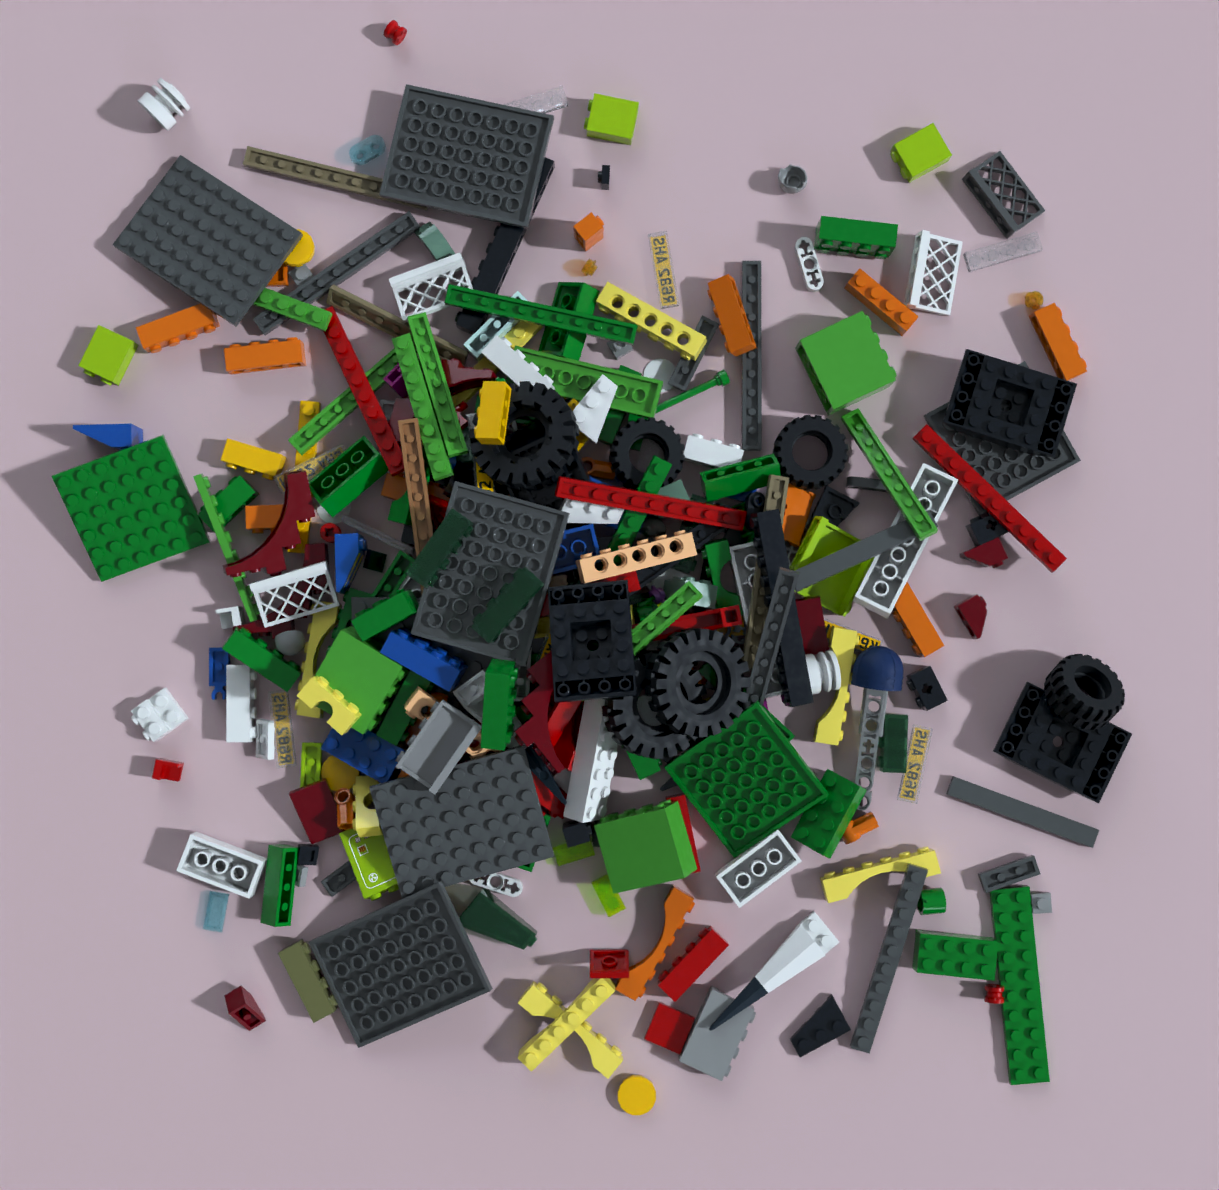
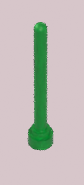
[655,369,730,414]

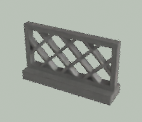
[962,151,1045,239]

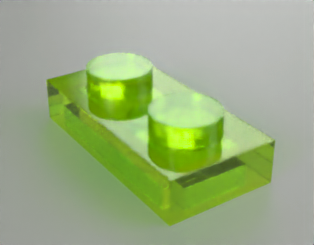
[553,841,595,866]
[591,873,626,917]

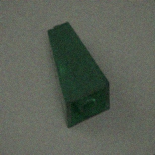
[459,888,537,950]

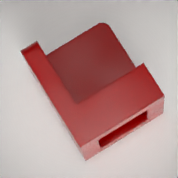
[152,758,184,782]

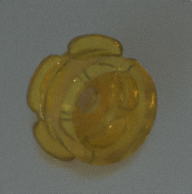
[581,258,598,276]
[1025,291,1043,310]

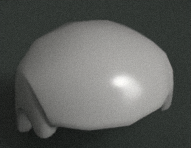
[778,164,807,194]
[275,630,305,656]

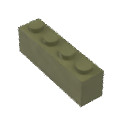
[278,939,338,1023]

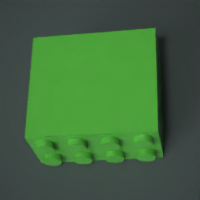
[795,311,897,416]
[315,626,410,734]
[594,799,697,894]

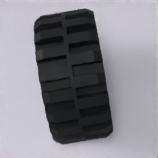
[772,415,848,490]
[609,417,685,490]
[1044,654,1125,730]

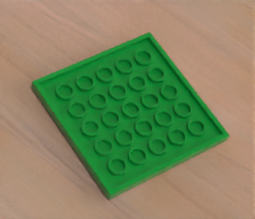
[52,434,211,582]
[664,701,829,858]

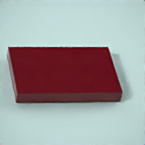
[795,596,829,655]
[289,778,346,844]

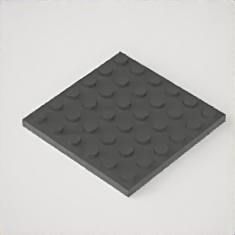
[924,361,1081,516]

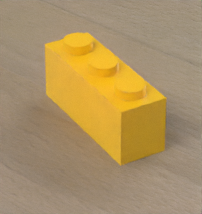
[474,381,512,445]
[221,438,286,481]

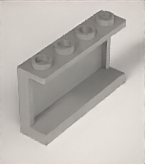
[395,700,482,795]
[678,986,756,1081]

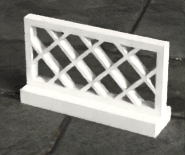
[904,230,963,316]
[389,253,473,323]
[249,560,340,628]

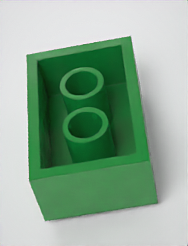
[351,588,419,642]

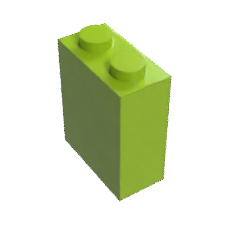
[584,93,639,145]
[890,123,952,183]
[78,325,139,386]

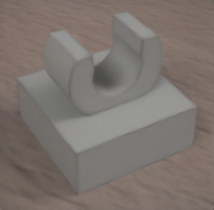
[607,340,633,360]

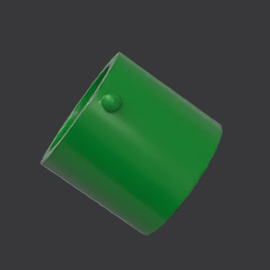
[917,887,946,915]

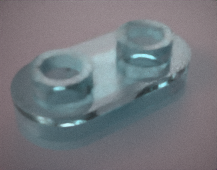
[349,135,386,165]

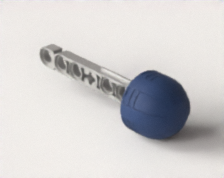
[851,646,903,810]

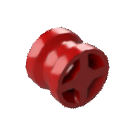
[383,20,407,45]
[320,523,342,543]
[984,984,1004,1004]

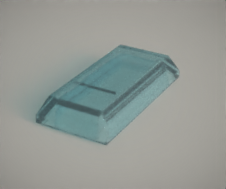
[203,891,229,933]

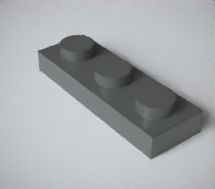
[978,855,1041,893]

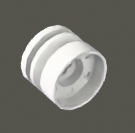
[138,77,190,131]
[805,650,841,695]

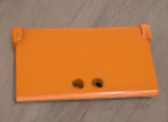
[782,484,816,548]

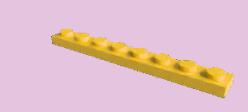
[287,401,321,554]

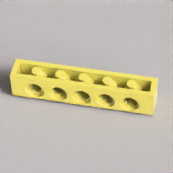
[596,282,707,361]

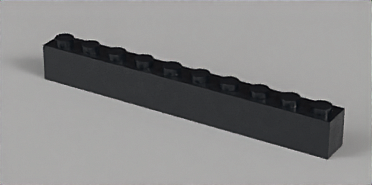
[455,157,555,335]
[750,509,814,707]

